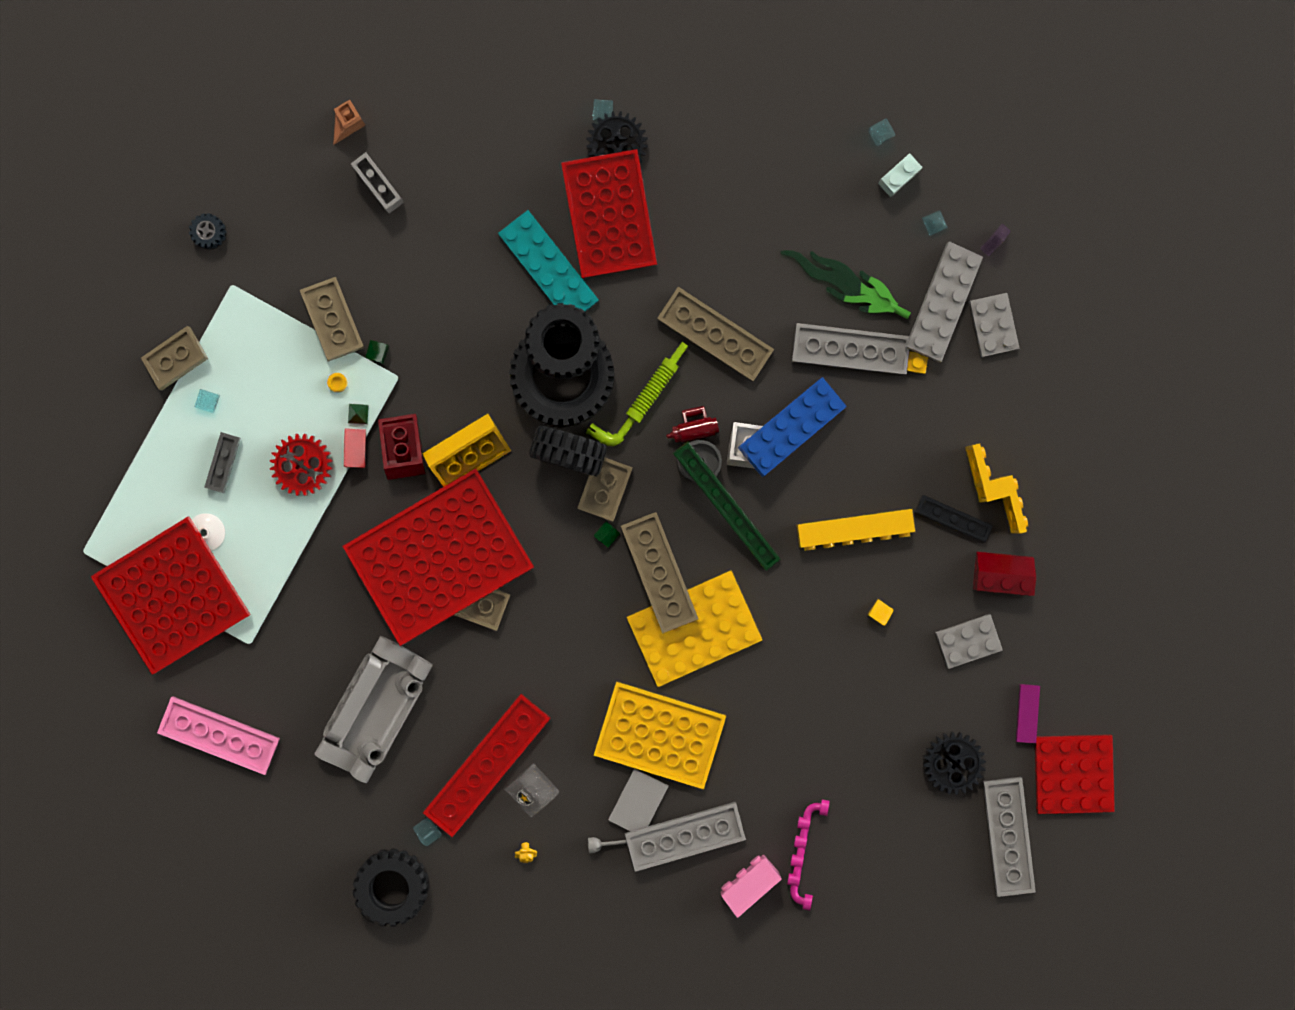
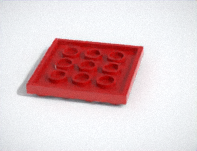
[1035,734,1115,814]

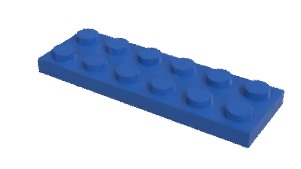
[738,377,847,477]

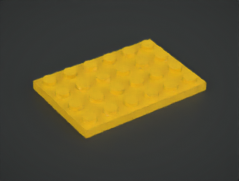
[627,570,762,687]
[594,681,726,789]

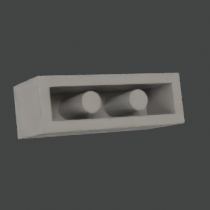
[351,152,404,214]

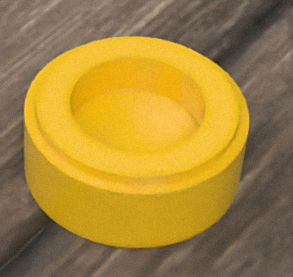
[327,373,348,392]

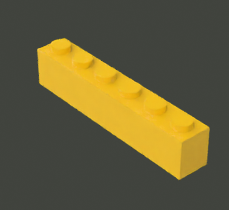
[796,509,915,551]

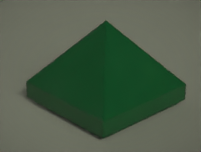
[348,404,369,424]

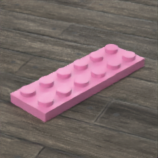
[157,697,280,775]

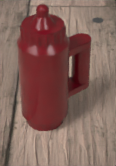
[666,406,719,443]

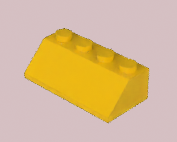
[422,414,511,487]

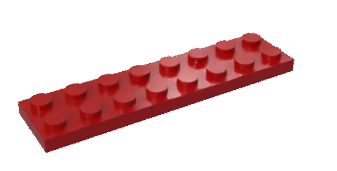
[423,693,551,837]

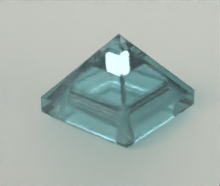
[922,210,948,235]

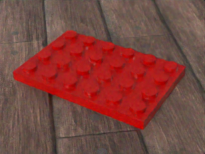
[561,149,657,278]

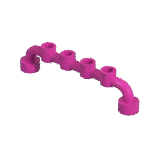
[787,799,830,911]

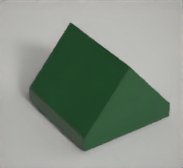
[594,521,620,548]

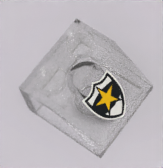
[505,763,559,817]

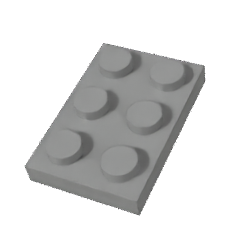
[969,293,1020,357]
[935,614,1003,669]

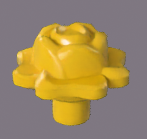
[515,842,537,863]

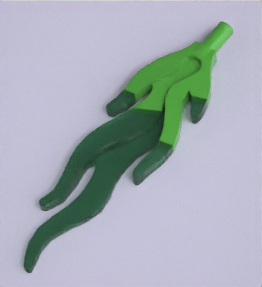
[780,250,911,319]

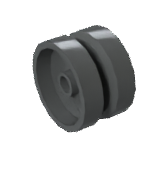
[677,440,722,482]

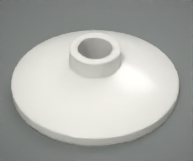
[192,514,225,551]

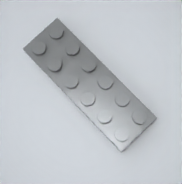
[905,242,983,362]
[792,323,909,375]
[983,777,1036,897]
[625,802,746,872]

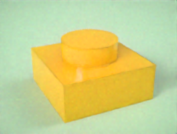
[907,352,928,374]

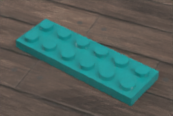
[498,210,599,311]

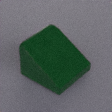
[365,340,389,364]

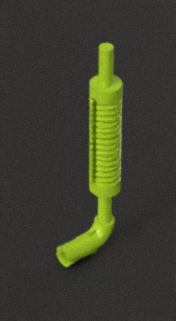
[586,342,688,446]

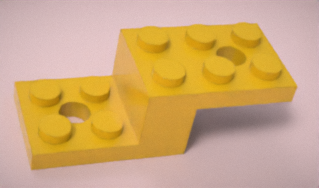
[965,443,1028,534]

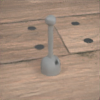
[588,837,627,853]

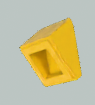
[867,599,894,626]

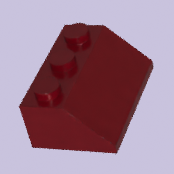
[973,551,1036,596]

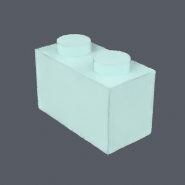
[878,153,923,197]

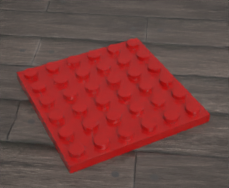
[91,516,251,675]

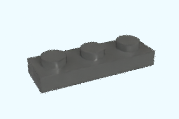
[204,432,241,493]

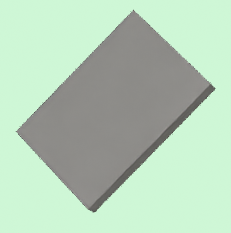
[608,768,669,831]

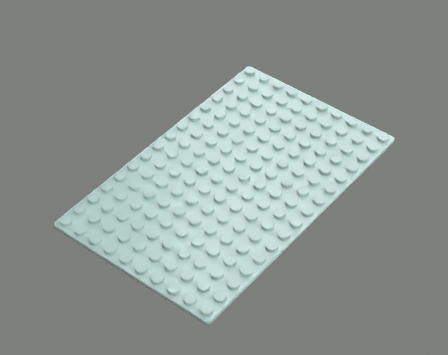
[83,285,398,644]

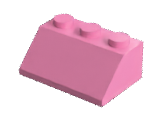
[721,854,782,918]

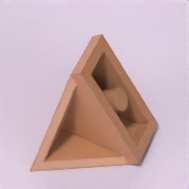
[333,100,365,145]

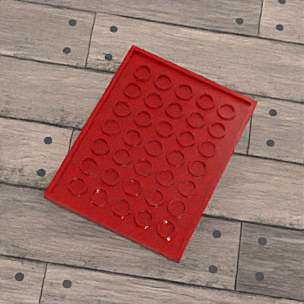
[342,468,534,646]

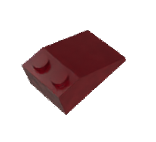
[378,414,425,480]

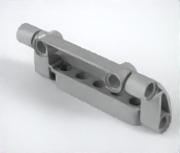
[314,636,433,783]

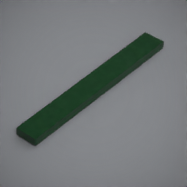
[673,441,781,571]

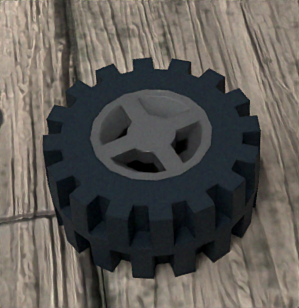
[189,213,226,249]

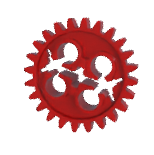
[269,434,333,496]

